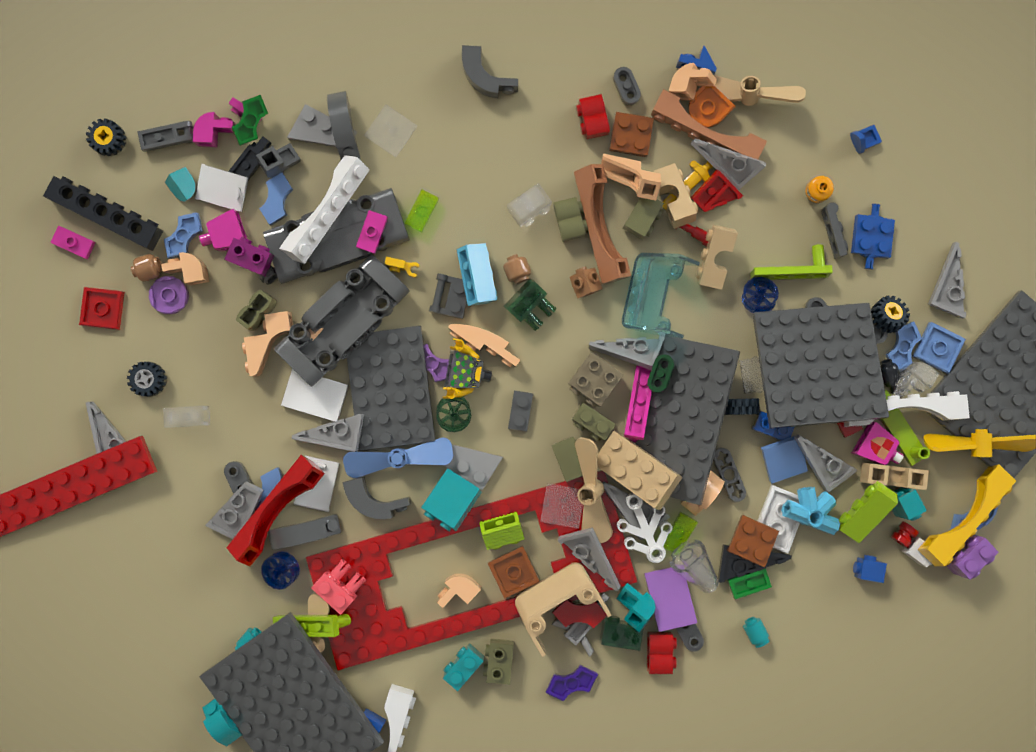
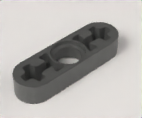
[713,448,746,502]

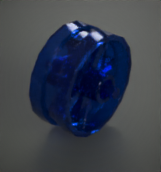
[741,277,779,313]
[261,551,300,590]

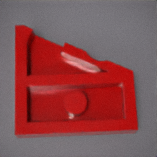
[690,170,743,212]

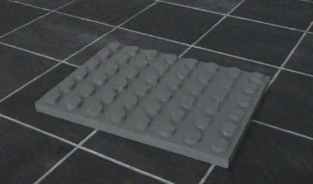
[925,290,1036,478]
[199,612,384,752]

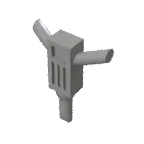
[552,593,610,657]

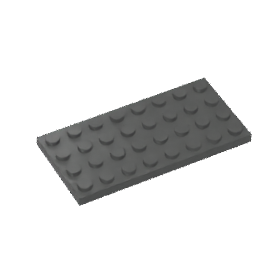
[636,335,740,505]

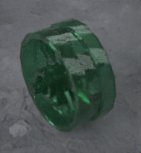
[436,397,472,432]

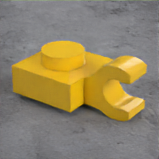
[385,256,420,278]

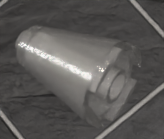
[670,540,719,593]

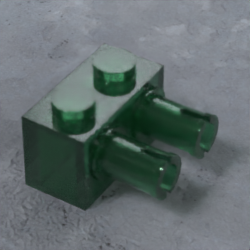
[504,279,557,331]
[600,616,644,651]

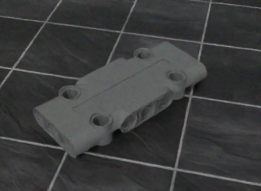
[263,188,410,284]
[273,254,410,387]

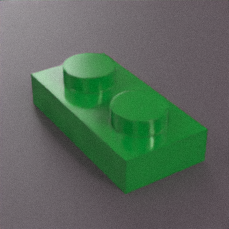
[728,569,772,599]

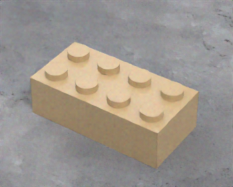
[597,431,683,510]

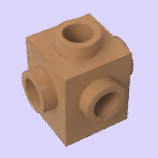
[569,266,603,299]

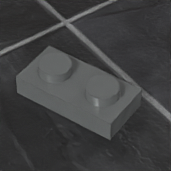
[508,390,533,432]

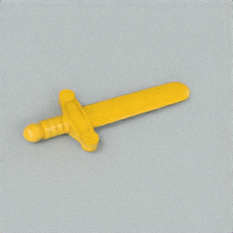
[662,160,713,210]

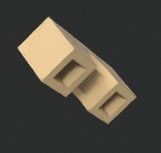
[653,163,698,228]
[696,225,738,290]
[860,463,929,490]

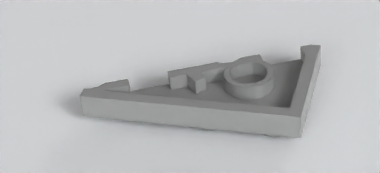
[691,138,766,190]
[928,242,966,319]
[589,336,665,370]
[85,401,126,454]
[292,414,364,452]
[794,434,857,493]
[603,482,670,540]
[558,527,620,591]

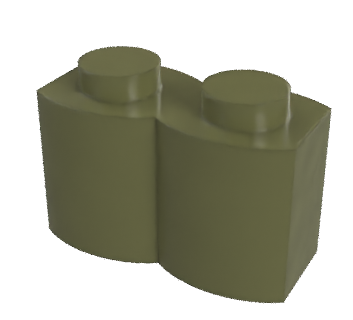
[553,197,588,242]
[236,290,277,331]

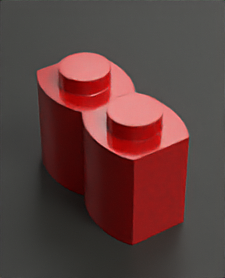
[576,94,610,140]
[647,632,677,674]

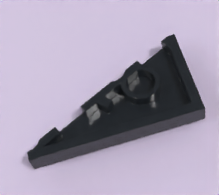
[717,544,792,583]

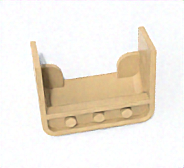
[515,562,612,657]

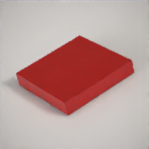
[79,287,125,330]

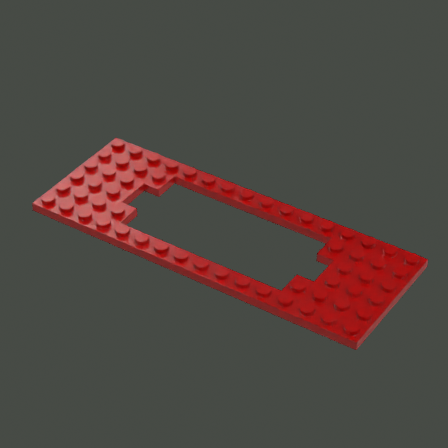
[306,470,637,670]

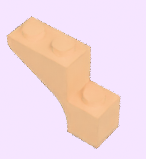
[601,154,661,201]
[242,311,293,377]

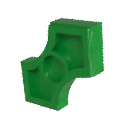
[231,95,268,146]

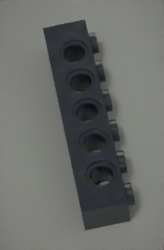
[43,176,163,251]

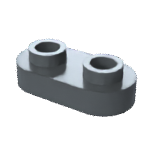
[613,67,641,105]
[224,461,252,494]
[676,624,704,652]

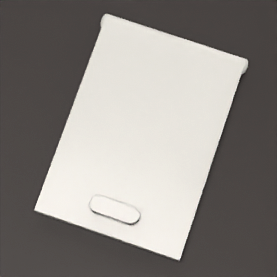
[195,164,248,212]
[294,456,339,512]

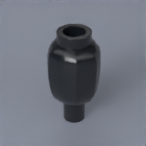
[880,359,900,394]

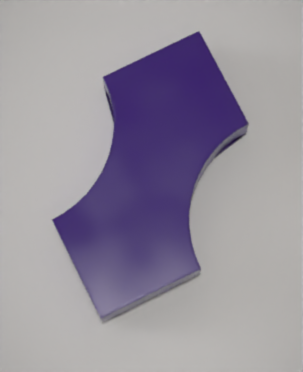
[546,665,598,701]

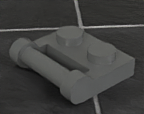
[429,273,467,319]

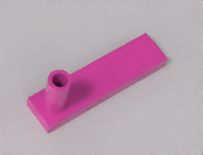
[624,365,652,443]

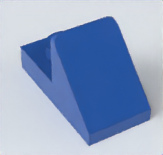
[676,45,717,75]

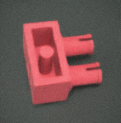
[311,559,366,615]

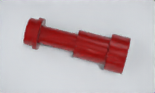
[675,224,708,247]

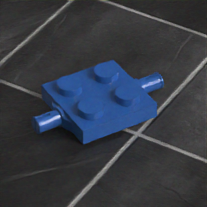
[851,204,895,270]

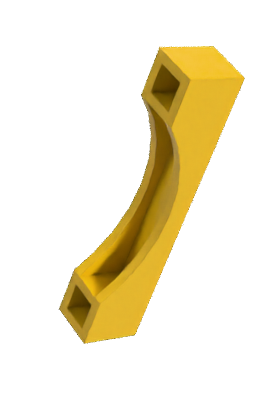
[918,464,1016,566]

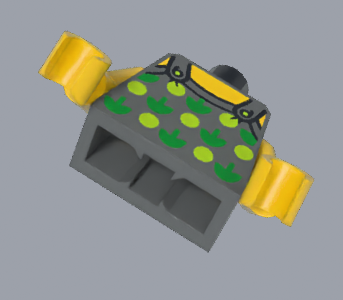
[443,338,492,399]

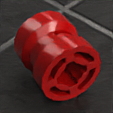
[891,521,919,549]

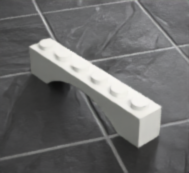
[279,155,370,264]
[844,391,970,427]
[384,684,416,752]

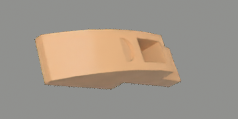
[448,324,520,368]

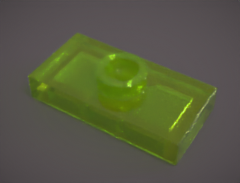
[404,189,439,233]
[663,512,698,555]

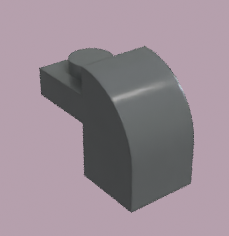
[256,143,301,178]

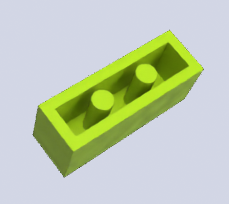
[839,481,898,543]

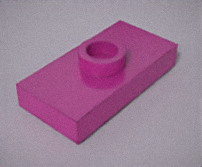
[356,210,388,254]
[50,225,96,259]

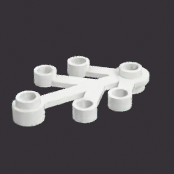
[617,493,673,563]

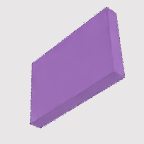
[644,565,697,632]

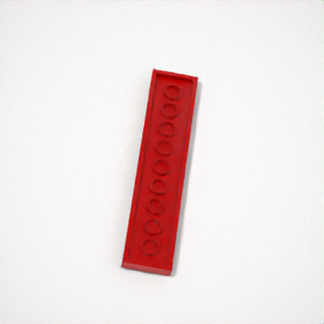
[0,436,158,537]

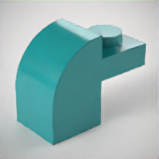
[616,583,656,632]
[202,699,243,746]

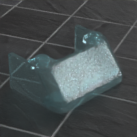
[622,253,700,339]

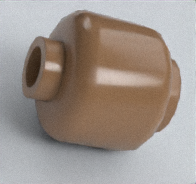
[131,254,162,282]
[503,254,531,285]

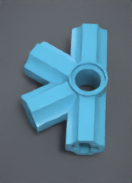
[781,487,840,535]

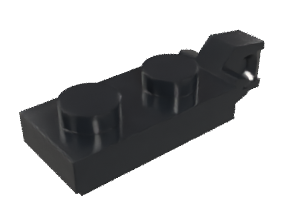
[228,136,272,181]

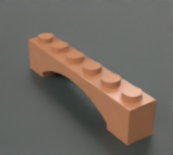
[651,89,767,160]
[574,164,631,284]

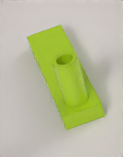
[750,244,833,281]
[880,390,930,466]
[273,614,351,637]

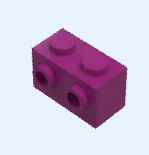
[224,237,275,277]

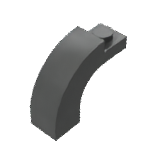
[462,45,518,99]
[327,91,360,160]
[342,477,411,519]
[268,514,341,550]

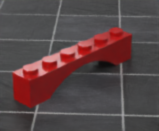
[226,455,325,567]

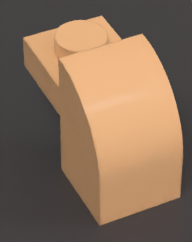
[669,63,717,100]
[161,252,209,286]
[681,470,725,516]
[437,574,482,608]

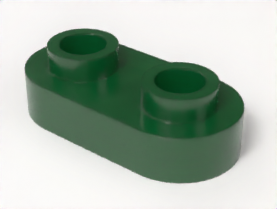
[647,354,675,393]

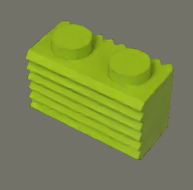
[480,512,525,550]

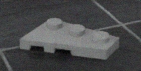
[287,104,357,147]
[443,445,503,490]
[205,481,264,539]

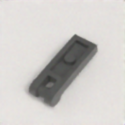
[137,121,193,152]
[821,202,848,259]

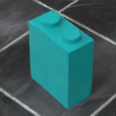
[421,468,482,531]

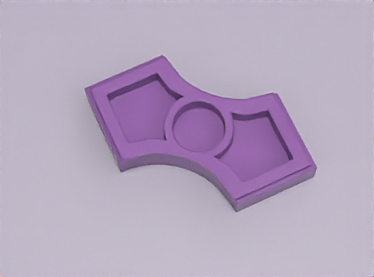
[424,344,449,382]

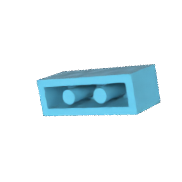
[456,243,497,306]

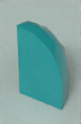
[165,167,195,202]

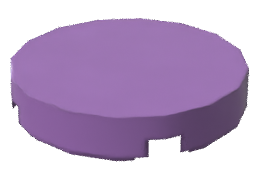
[149,276,189,314]

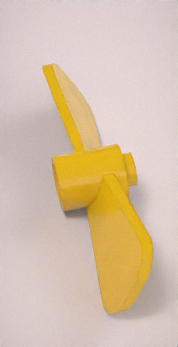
[923,429,1036,457]

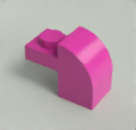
[193,112,236,147]

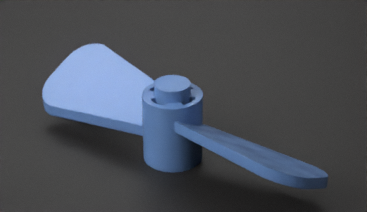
[343,437,453,478]

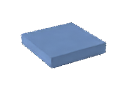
[912,322,966,374]
[761,436,808,484]

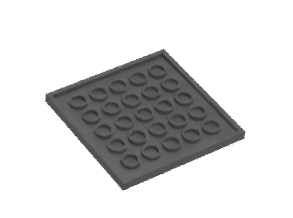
[752,303,889,429]

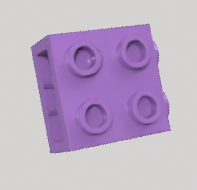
[947,535,999,580]

